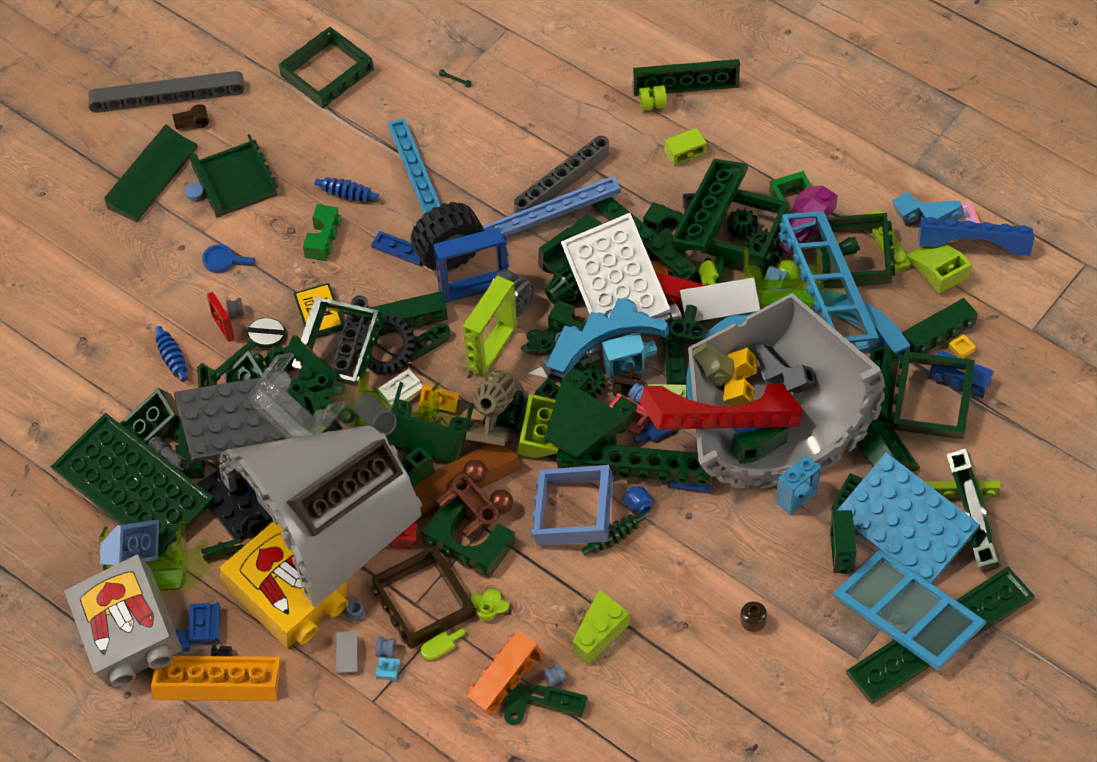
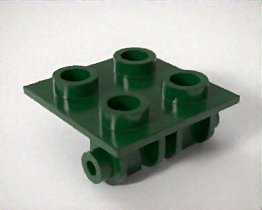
[483,390,528,431]

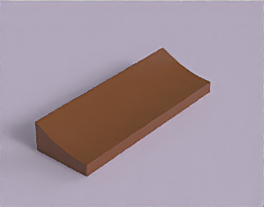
[413,443,521,521]

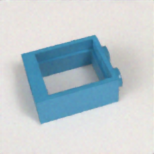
[776,455,821,515]

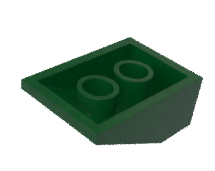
[120,388,181,445]

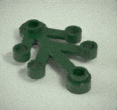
[288,374,356,429]

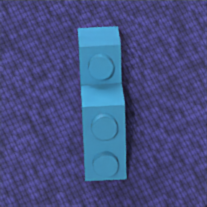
[892,192,965,225]

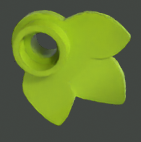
[470,588,510,622]

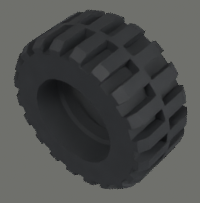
[411,202,485,271]

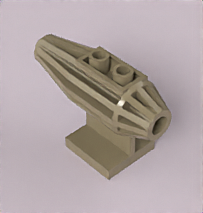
[466,370,515,446]

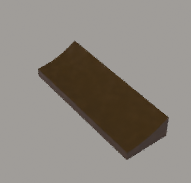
[286,439,403,536]

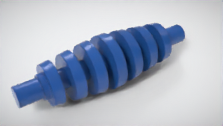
[314,177,379,202]
[155,326,188,382]

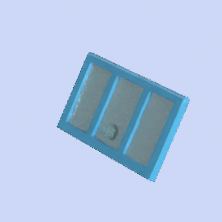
[833,549,986,671]

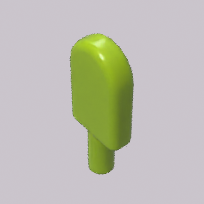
[699,260,719,285]
[421,628,466,661]

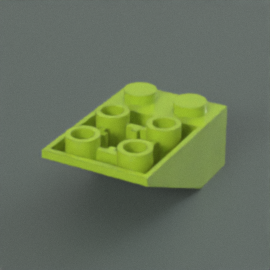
[906,244,972,294]

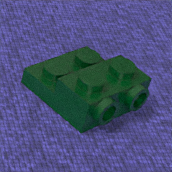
[223,350,274,383]

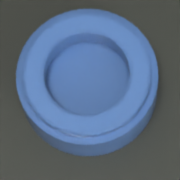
[185,183,204,201]

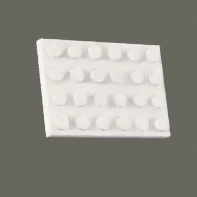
[561,213,671,319]

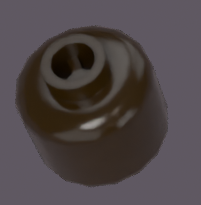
[740,601,767,632]

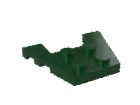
[287,335,339,410]

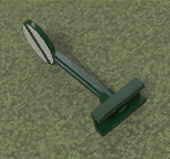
[197,318,285,388]

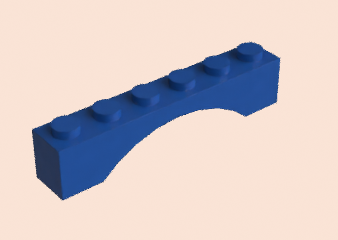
[918,217,1034,256]

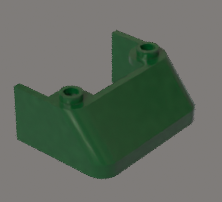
[385,382,474,464]

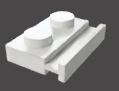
[378,369,424,406]

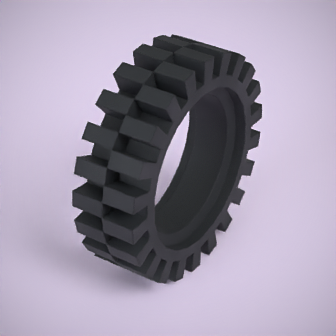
[356,314,417,375]

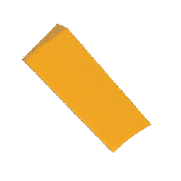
[151,656,281,701]

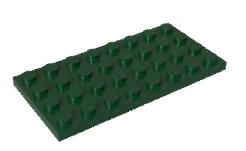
[50,412,215,557]

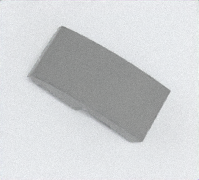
[336,632,357,673]

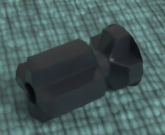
[211,645,232,656]

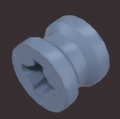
[376,636,396,658]
[543,663,566,687]

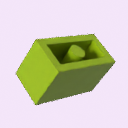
[664,128,707,166]

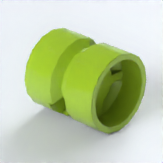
[639,85,667,111]

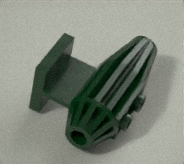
[538,228,584,305]

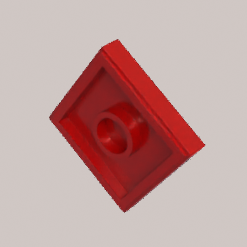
[207,291,235,342]

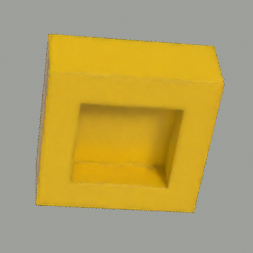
[948,334,976,359]

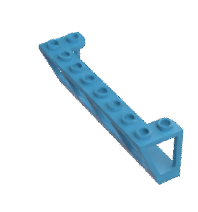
[779,211,879,351]

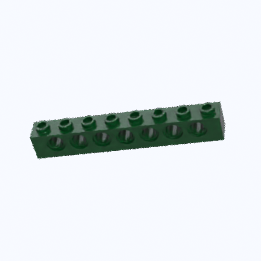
[556,444,715,485]

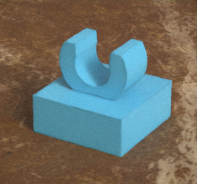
[376,657,400,681]

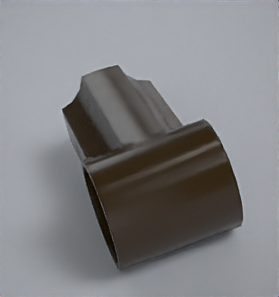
[172,104,209,129]

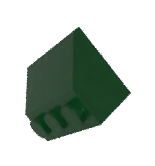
[856,420,920,472]

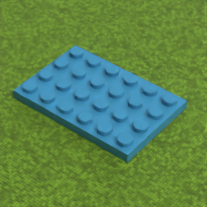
[838,453,980,584]

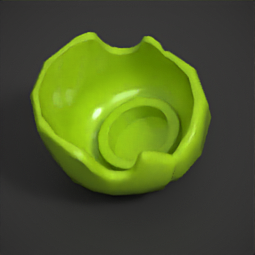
[775,260,801,287]

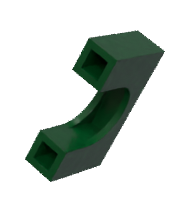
[422,499,516,578]

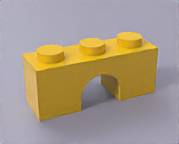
[723,348,758,406]

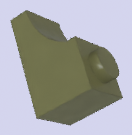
[692,341,734,387]

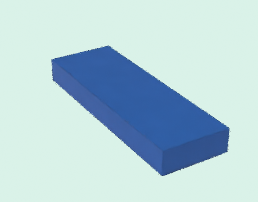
[371,231,422,266]

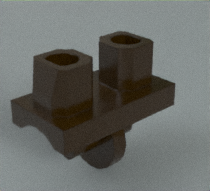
[611,367,646,396]

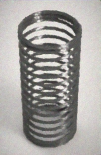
[354,394,397,436]

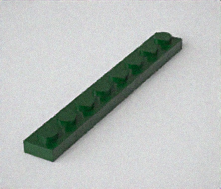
[591,197,696,279]

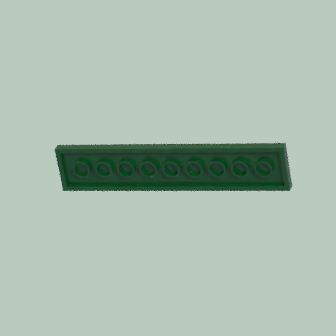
[846,567,1035,704]

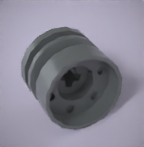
[488,269,535,317]

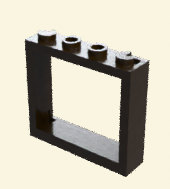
[371,545,476,649]

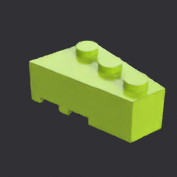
[572,589,630,665]

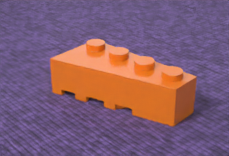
[467,631,545,715]

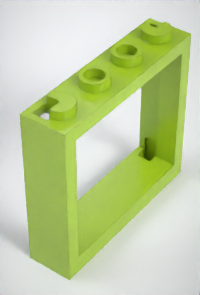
[463,276,517,377]

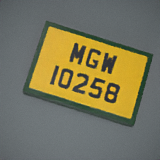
[294,283,344,337]

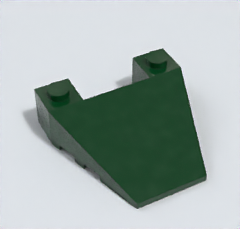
[544,368,638,458]

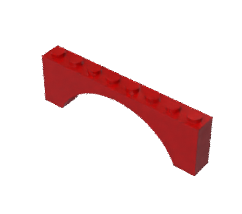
[640,384,804,430]

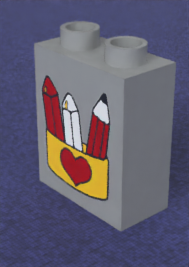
[64,554,183,687]

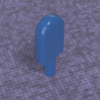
[633,422,675,444]

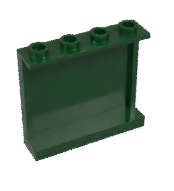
[189,134,278,218]

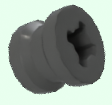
[226,298,244,318]

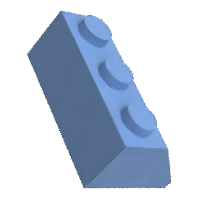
[100,520,159,566]

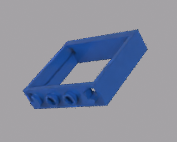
[433,227,509,303]

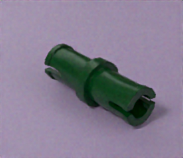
[201,537,243,561]

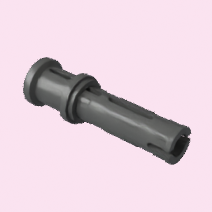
[148,436,189,470]

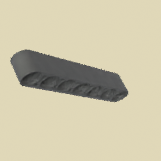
[514,136,609,213]

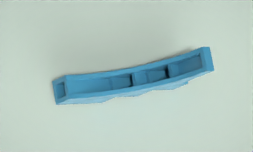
[546,298,670,378]

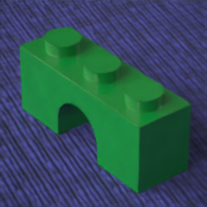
[303,204,342,261]

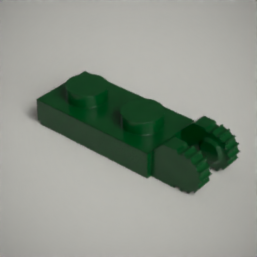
[527,684,588,718]

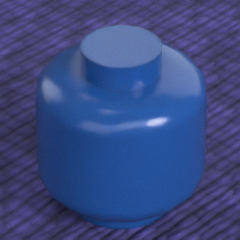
[624,486,653,515]

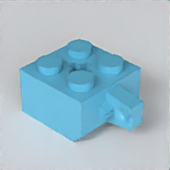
[602,332,657,382]

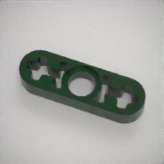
[402,324,451,362]

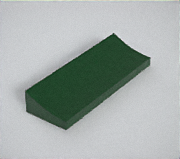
[632,59,740,96]
[104,124,198,222]
[671,158,748,252]

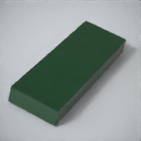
[663,337,686,385]

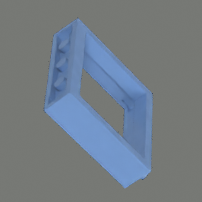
[531,465,613,546]

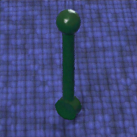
[439,69,472,88]

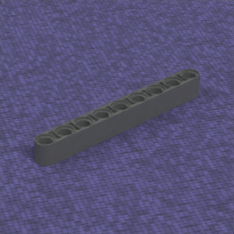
[88,71,245,112]

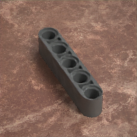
[333,295,369,377]

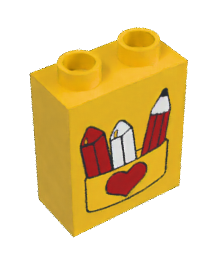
[219,522,348,649]

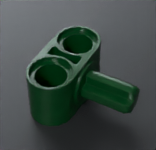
[669,305,705,344]

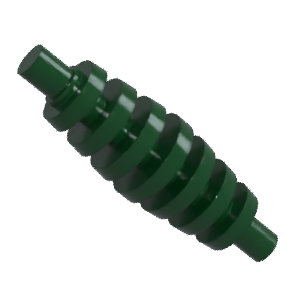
[580,512,646,556]

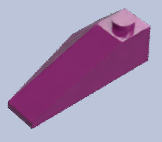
[777,186,838,256]

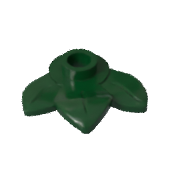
[521,328,556,355]

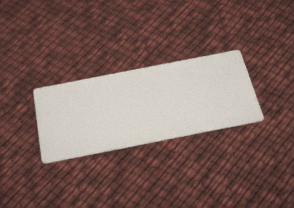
[680,278,760,321]

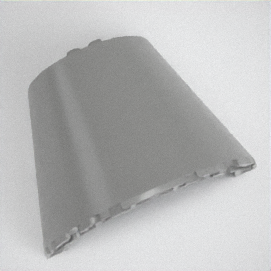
[688,293,885,489]
[219,425,422,607]

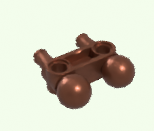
[435,459,514,539]

